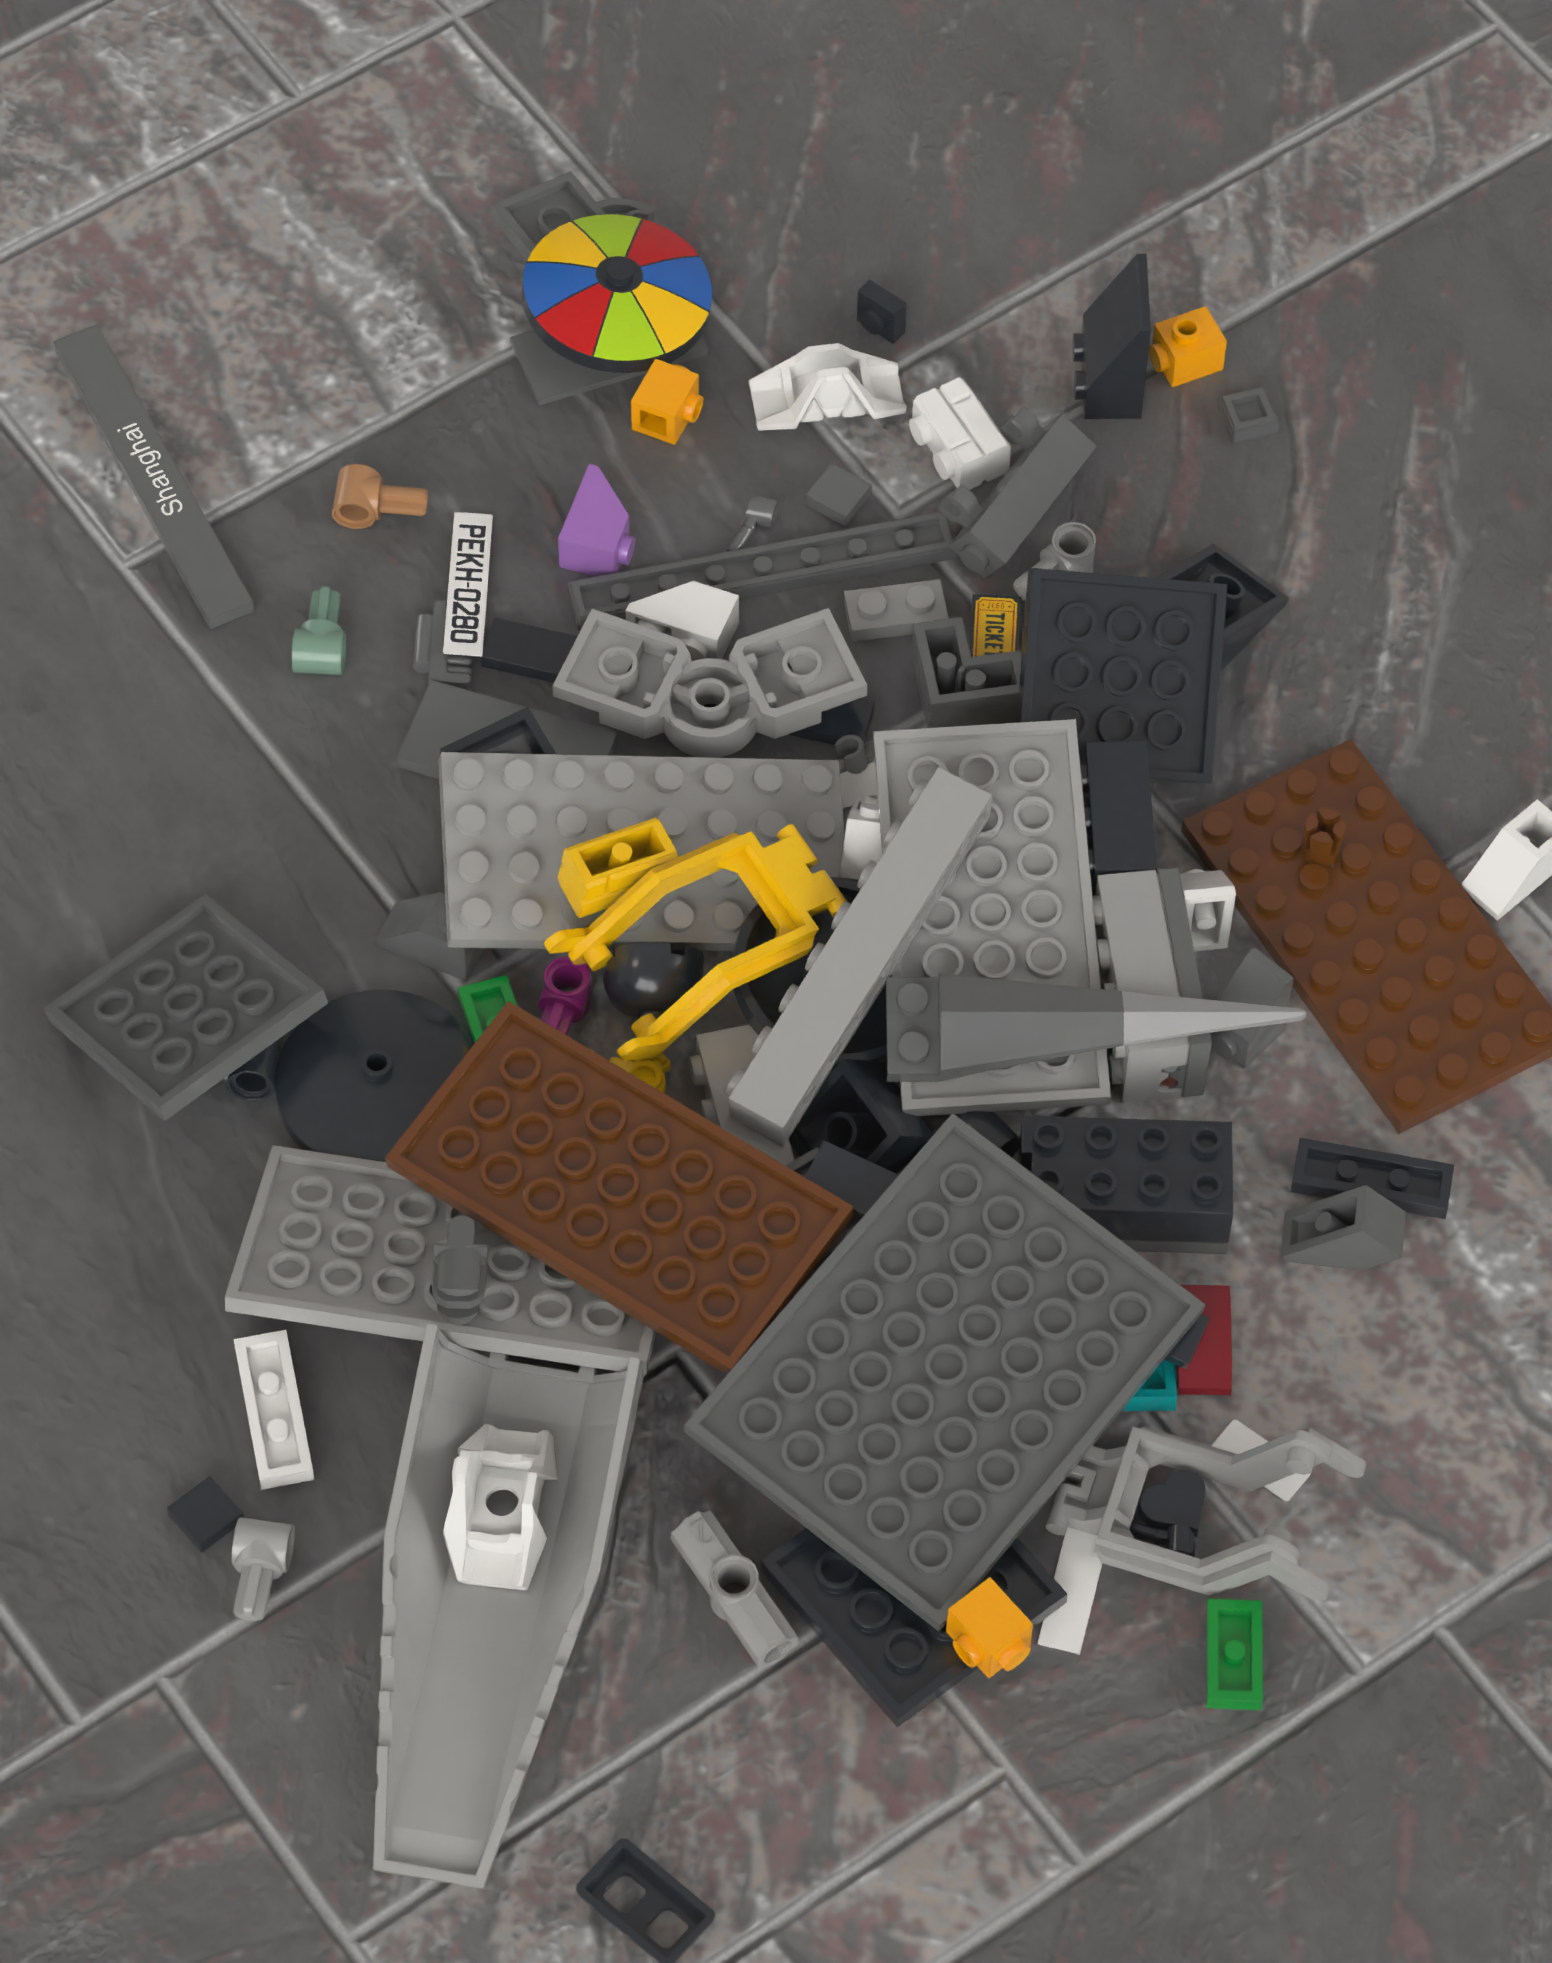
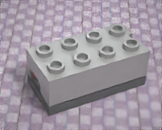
[1092,867,1212,1103]

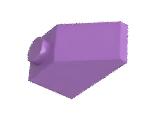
[558,464,636,576]

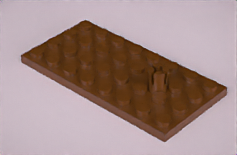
[1181,739,1552,1134]
[385,1001,854,1375]

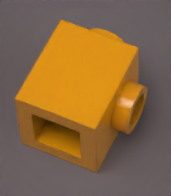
[1149,306,1227,388]
[631,359,704,445]
[946,1577,1033,1679]

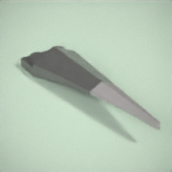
[886,973,1307,1082]

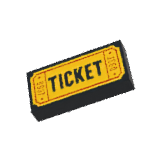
[969,594,1021,657]

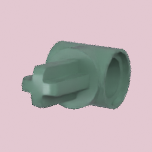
[292,586,346,675]

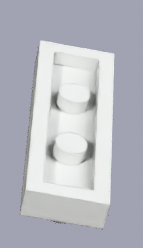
[234,1330,314,1490]

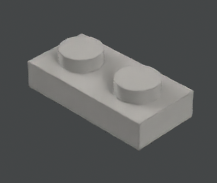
[844,579,949,642]

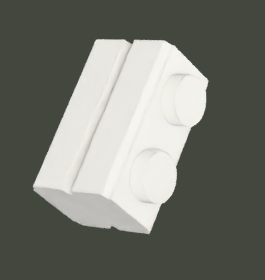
[909,377,1011,490]

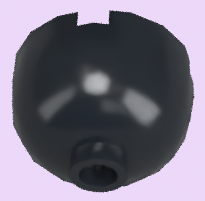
[602,943,704,1020]

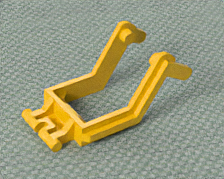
[544,824,846,1062]

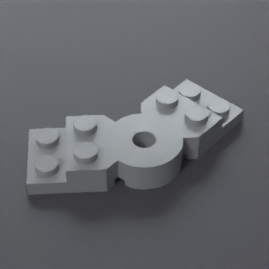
[552,608,867,758]

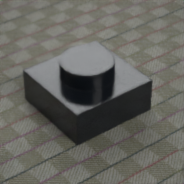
[857,279,907,344]

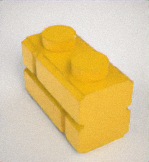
[557,817,678,918]

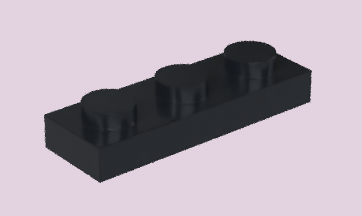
[1290,1138,1455,1219]

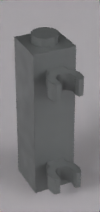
[938,406,1097,579]

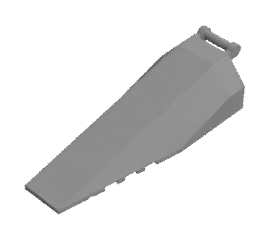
[373,1323,644,1890]

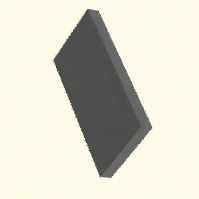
[397,680,618,779]

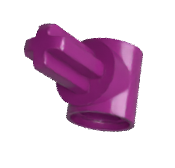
[538,956,591,1035]

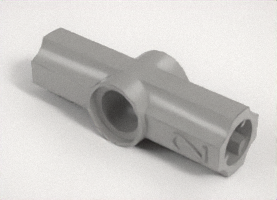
[671,1510,798,1667]

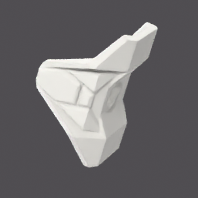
[748,343,907,430]
[443,1424,557,1590]

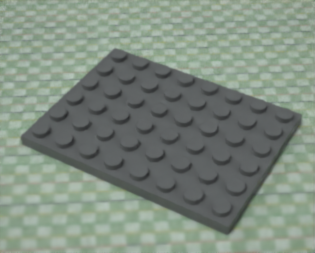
[684,1113,1206,1631]

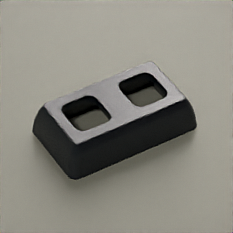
[576,1839,715,1963]

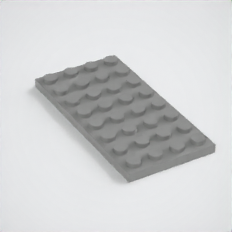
[873,719,1111,1116]
[438,752,848,951]
[225,1145,656,1376]

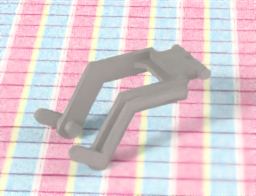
[1045,1426,1366,1601]

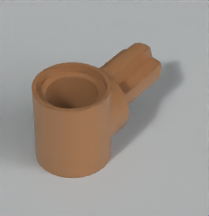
[332,464,429,529]

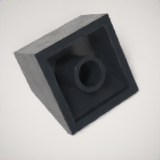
[789,1059,933,1174]

